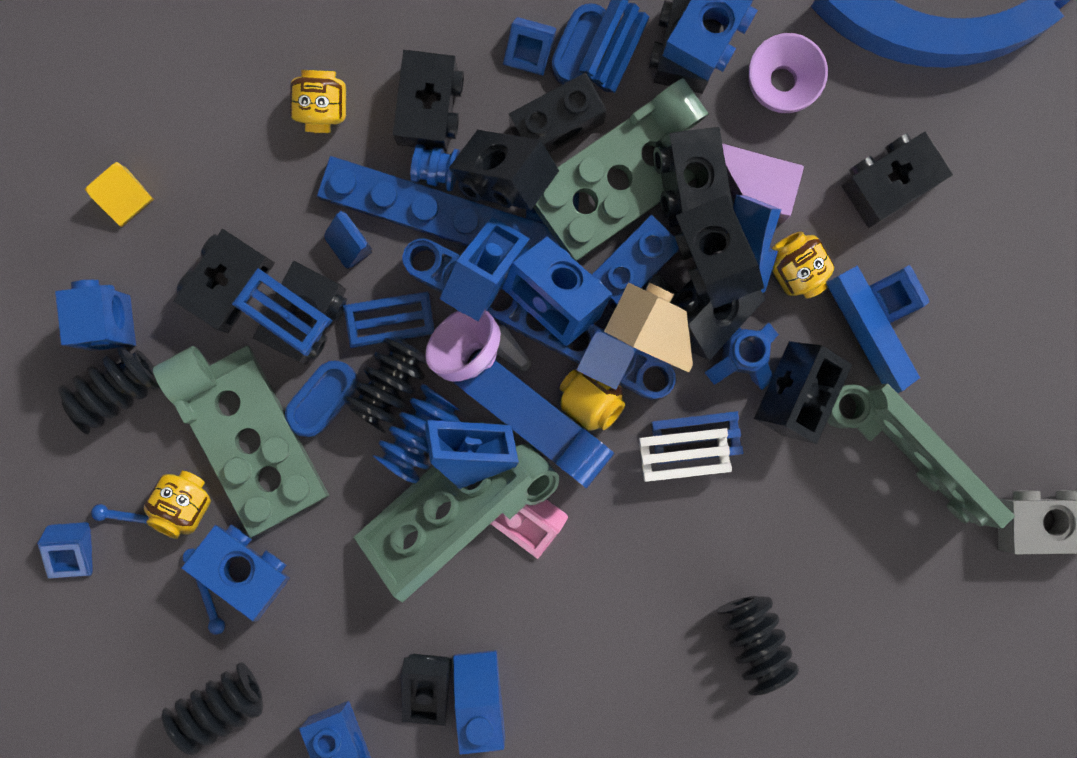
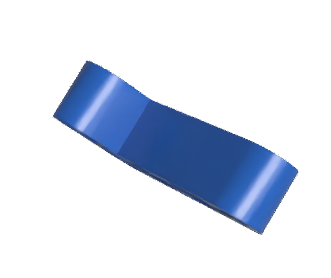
[453,349,615,489]

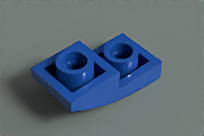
[733,195,781,293]

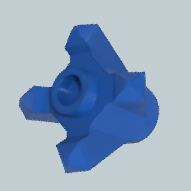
[704,323,779,390]

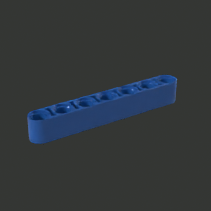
[402,238,676,400]

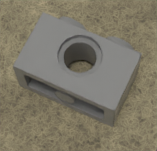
[998,490,1077,554]

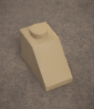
[604,282,693,372]

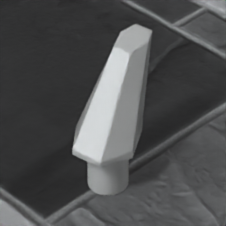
[497,325,531,372]

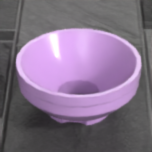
[748,33,828,113]
[425,311,501,382]

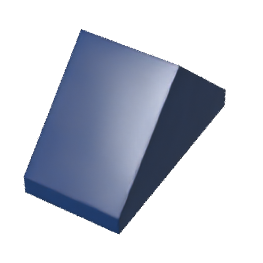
[425,420,519,489]

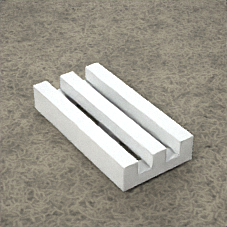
[639,428,732,482]

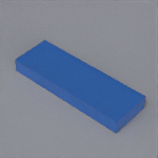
[826,265,920,393]

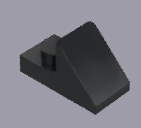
[401,654,452,726]

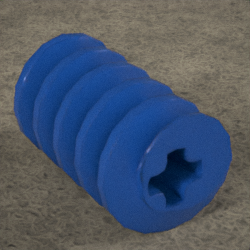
[372,384,461,484]

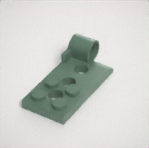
[533,78,709,261]
[153,345,330,538]
[827,383,1015,529]
[353,422,559,603]

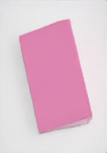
[491,499,568,559]

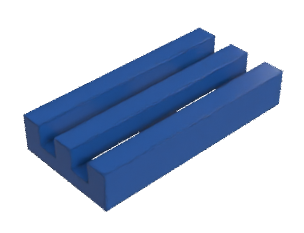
[578,0,650,93]
[232,268,333,356]
[343,291,435,349]
[651,411,743,464]

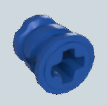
[410,143,460,191]

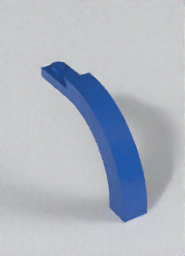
[811,0,1070,68]

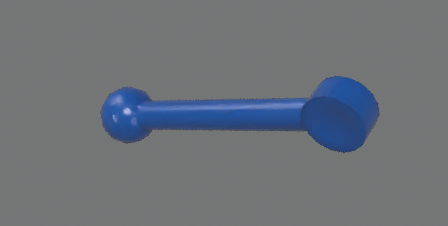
[91,504,149,524]
[183,548,225,635]

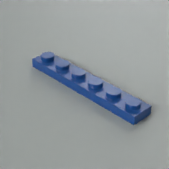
[317,156,561,256]

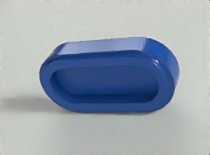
[552,3,606,85]
[285,361,358,437]

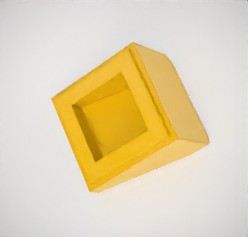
[85,162,154,227]

